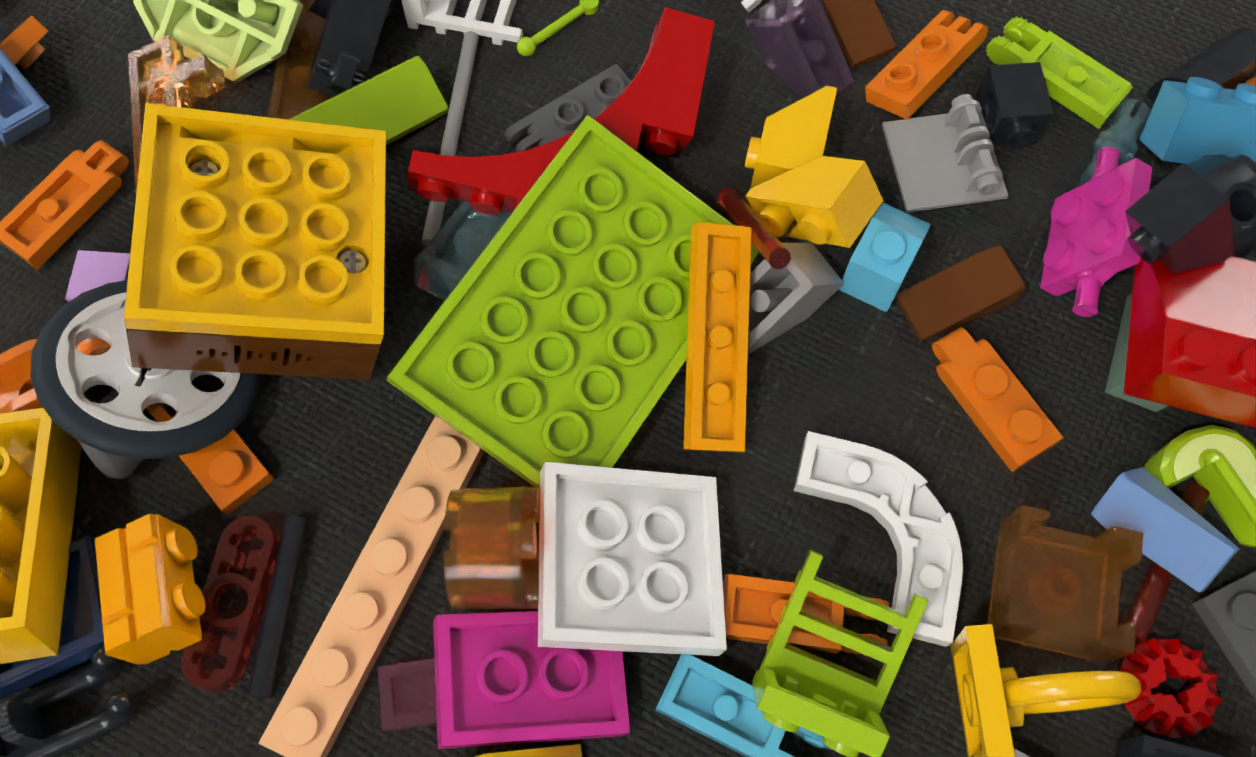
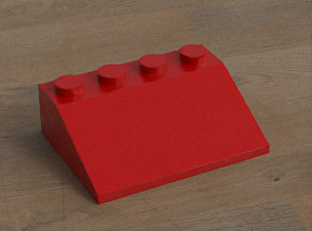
[1123,256,1256,428]

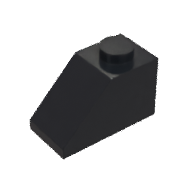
[1125,163,1234,274]

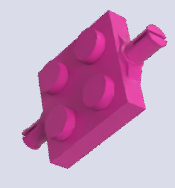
[1040,147,1152,317]

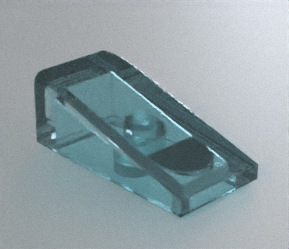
[415,201,511,300]

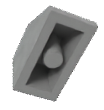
[748,243,844,354]

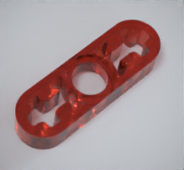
[181,516,280,692]

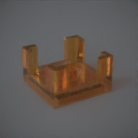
[987,505,1143,664]

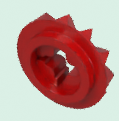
[1120,638,1223,738]

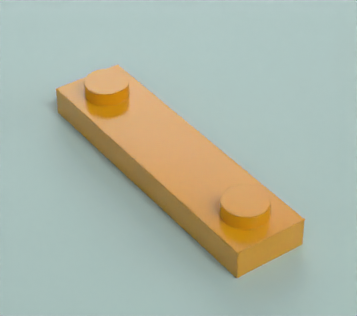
[683,222,751,452]

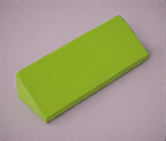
[289,56,449,145]

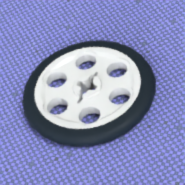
[30,280,264,459]

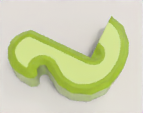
[1144,425,1256,547]

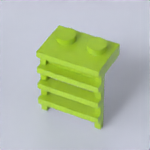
[752,549,929,757]

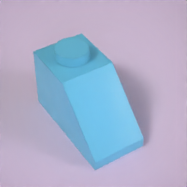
[838,203,931,312]

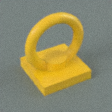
[951,624,1141,757]

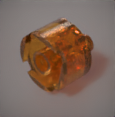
[444,486,540,611]

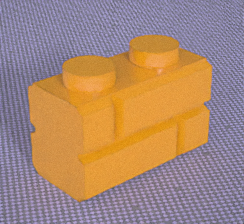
[95,514,205,665]

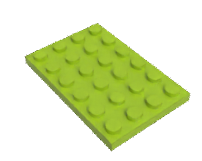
[386,115,762,490]

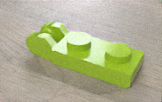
[985,16,1133,129]

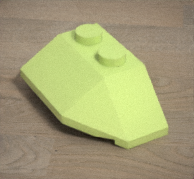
[133,0,303,82]

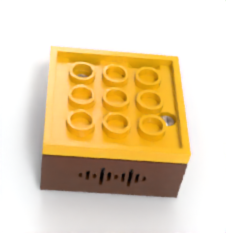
[124,103,386,380]

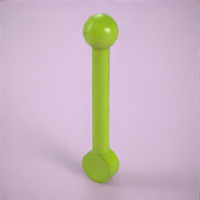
[517,0,599,57]

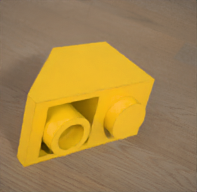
[745,156,884,248]

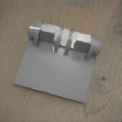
[882,94,1008,213]

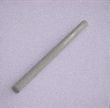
[421,31,479,247]

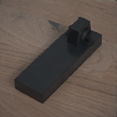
[305,0,391,98]

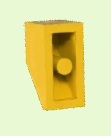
[744,86,837,189]

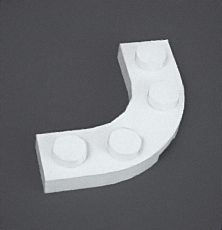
[794,431,963,647]

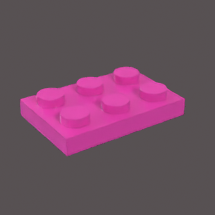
[433,611,630,749]

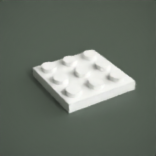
[538,462,727,656]

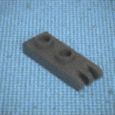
[504,64,632,152]

